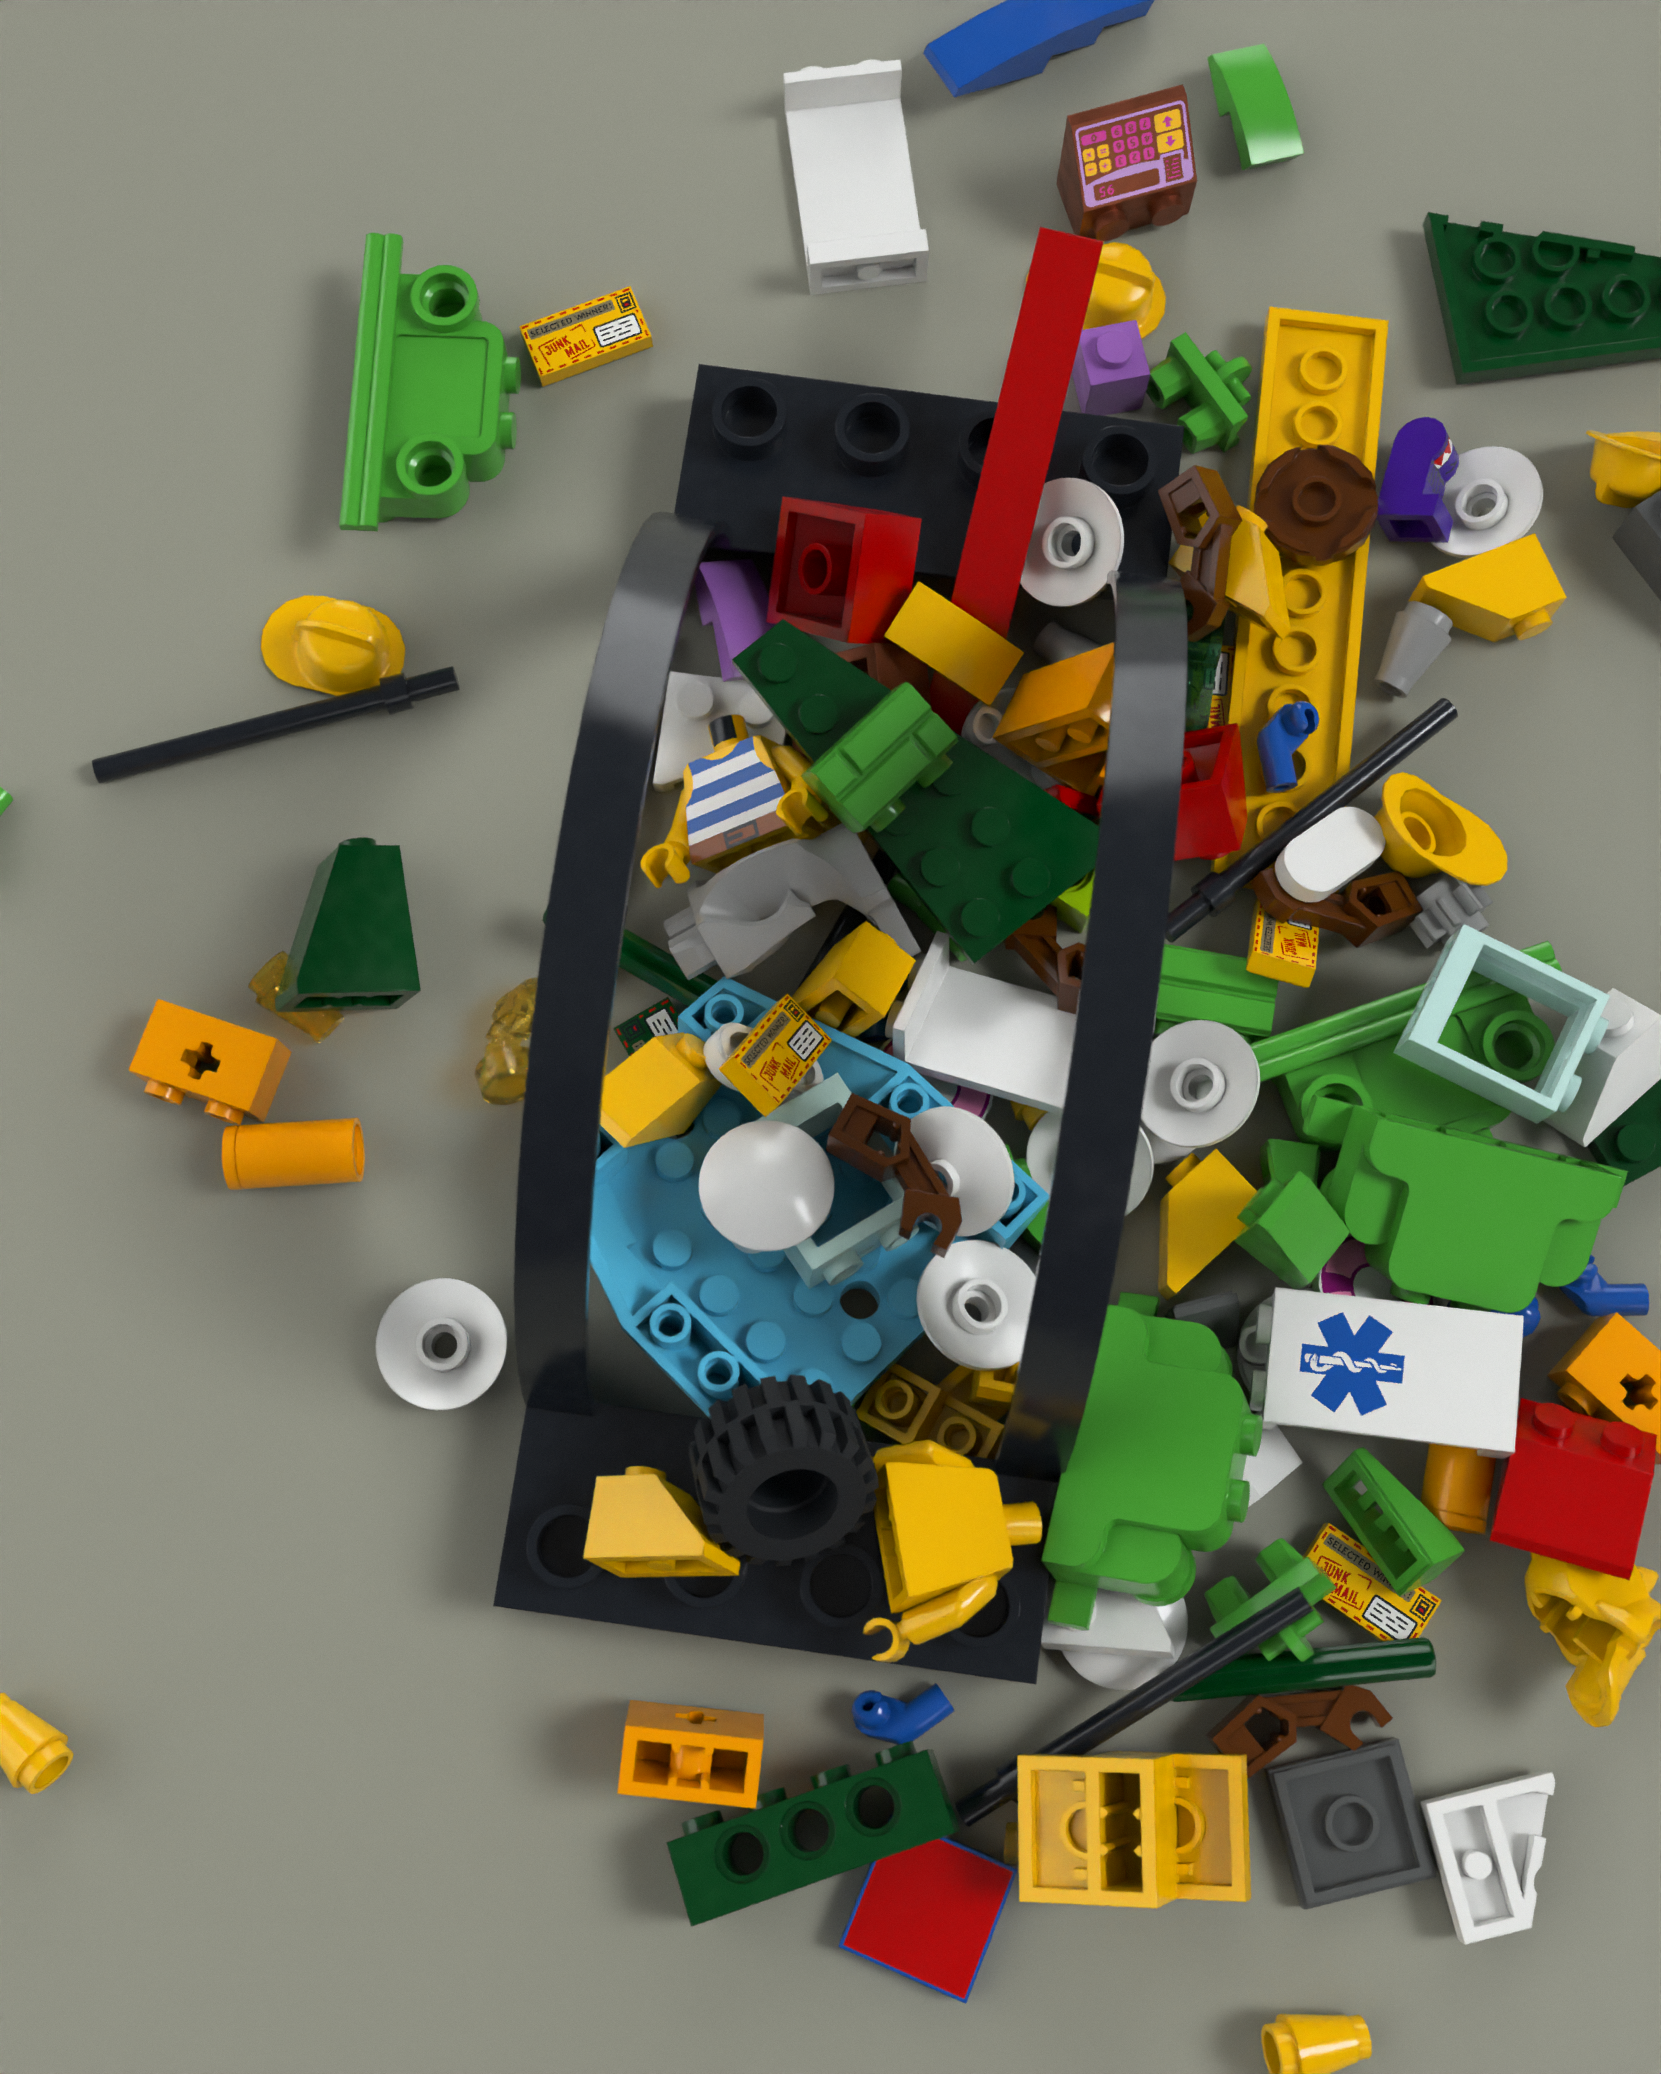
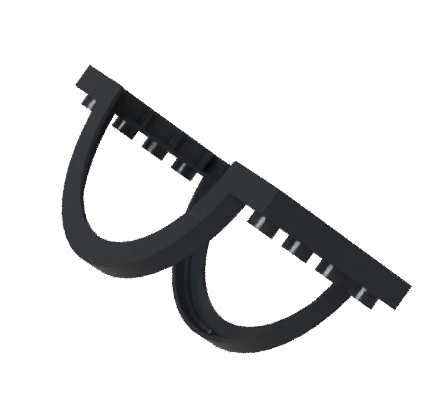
[493,364,1188,1684]

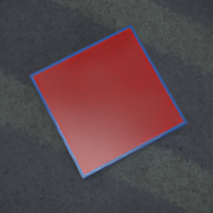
[839,1812,1018,2004]

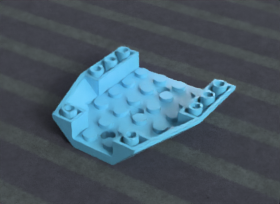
[590,976,1049,1418]

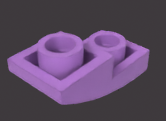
[695,559,776,682]

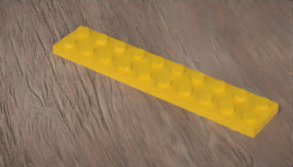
[1210,306,1389,894]

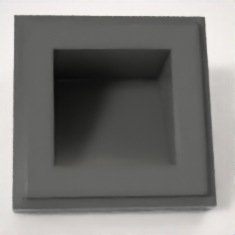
[1164,1290,1240,1349]

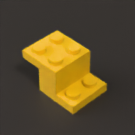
[1017,1751,1251,1908]

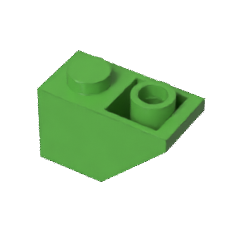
[1234,1170,1350,1290]

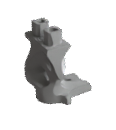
[663,823,921,980]

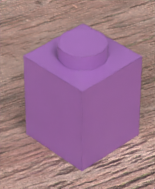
[1072,320,1150,416]

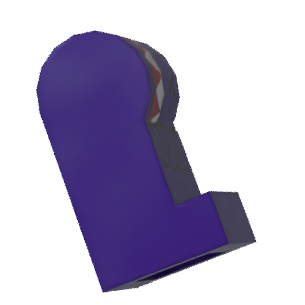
[1376,417,1459,543]

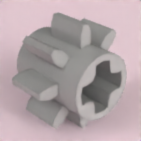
[1409,875,1493,948]

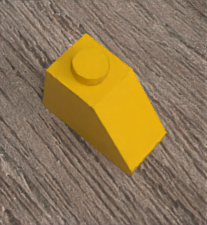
[1168,505,1290,640]
[1408,533,1567,642]
[791,921,916,1038]
[600,1032,722,1148]
[1158,1149,1257,1300]
[583,1466,740,1578]

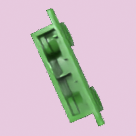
[339,233,521,531]
[1249,941,1562,1152]
[1303,1094,1628,1313]
[1042,1291,1262,1631]

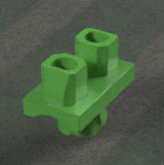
[1146,332,1252,454]
[1204,1538,1337,1662]

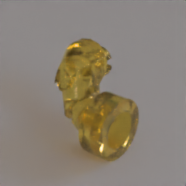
[474,977,538,1105]

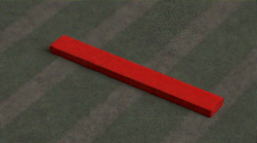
[930,227,1104,736]

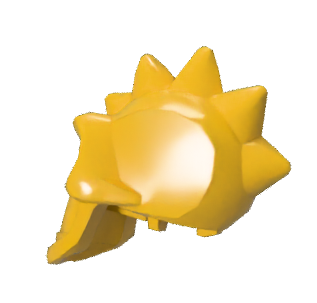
[1524,1552,1661,1728]

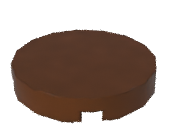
[1254,444,1378,566]

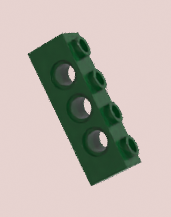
[666,1741,960,1927]

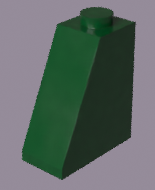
[275,837,421,1012]

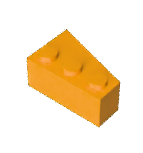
[992,642,1114,796]

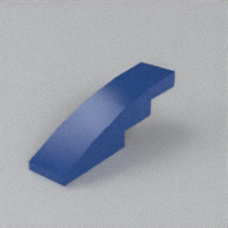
[923,0,1154,97]

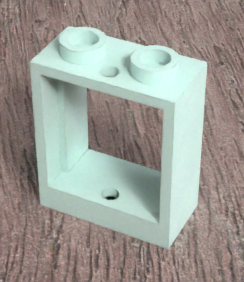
[1393,924,1610,1124]
[756,1073,919,1289]

